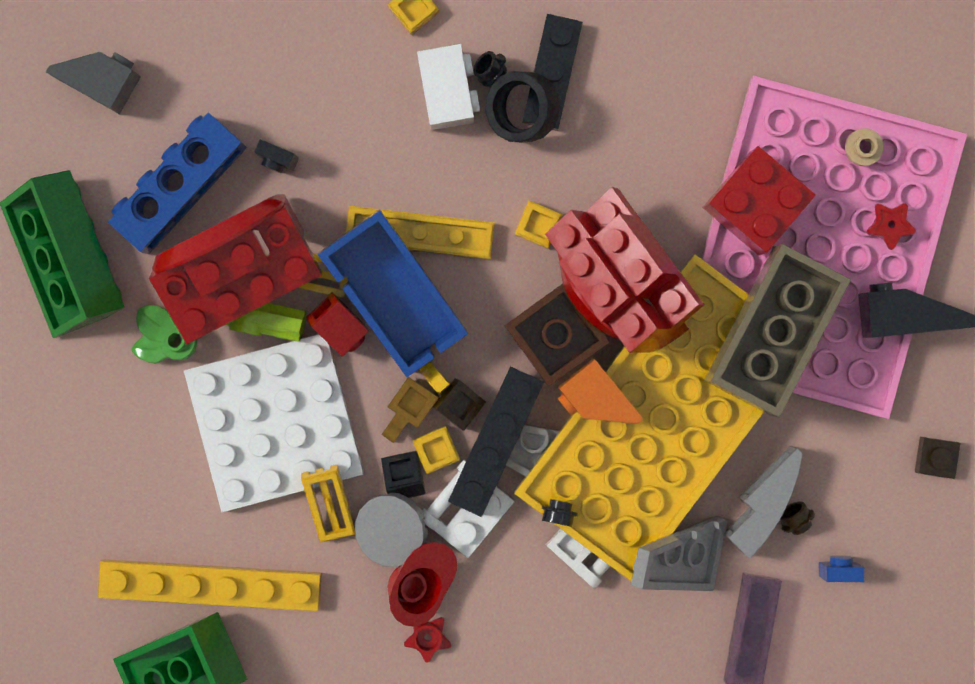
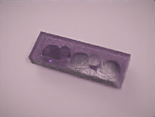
[723,572,782,684]

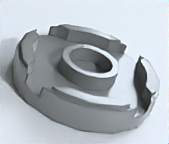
[355,493,428,567]

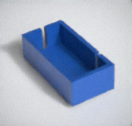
[318,209,468,377]

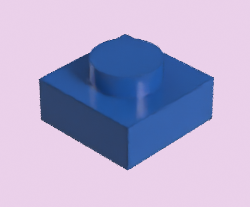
[819,555,864,582]

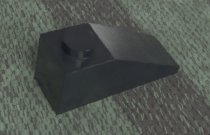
[858,283,975,338]

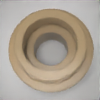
[845,128,884,166]

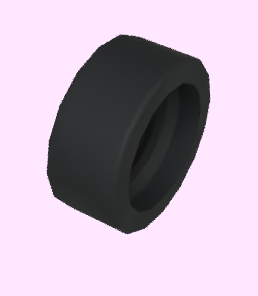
[485,71,560,143]

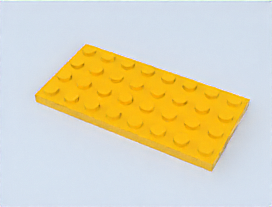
[514,254,764,582]

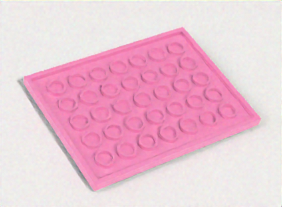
[701,75,967,419]

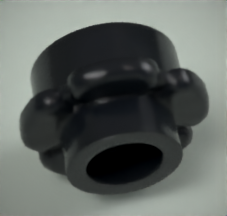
[473,51,507,87]
[541,499,578,527]

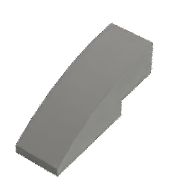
[725,446,803,559]

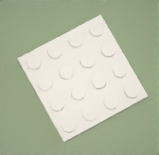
[184,334,365,513]

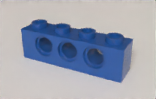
[108,112,247,254]

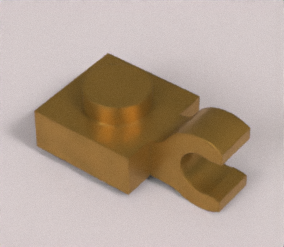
[381,377,438,443]

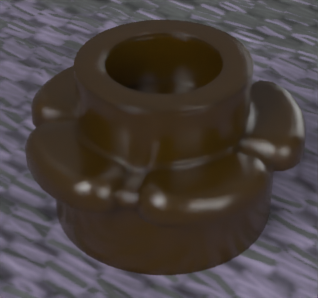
[780,501,815,535]

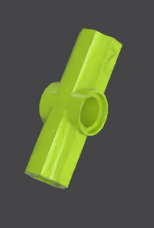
[224,303,307,342]

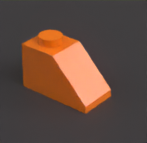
[557,359,643,424]

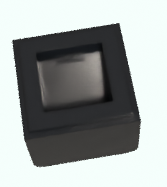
[381,451,426,498]

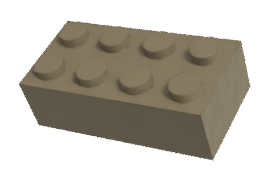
[704,244,851,418]

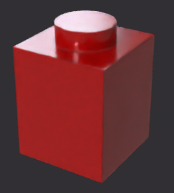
[306,292,369,357]

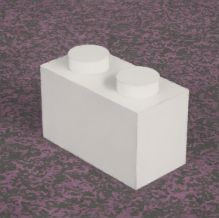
[417,44,480,130]

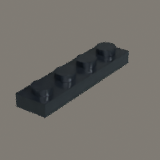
[448,366,544,517]

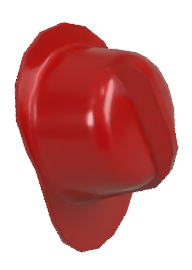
[387,542,457,627]

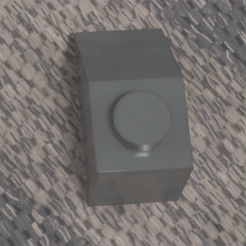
[46,52,141,115]

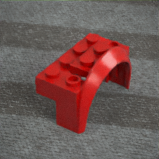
[149,194,322,345]

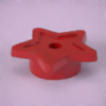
[867,203,916,250]
[404,617,451,663]

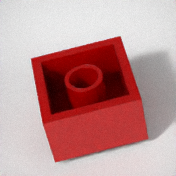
[702,146,816,256]

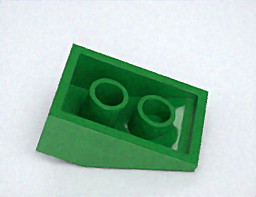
[113,612,248,684]

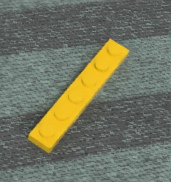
[98,559,322,612]

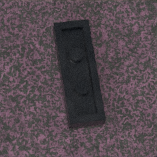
[522,14,583,131]

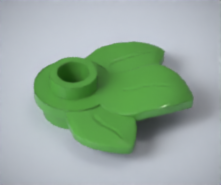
[131,305,197,364]

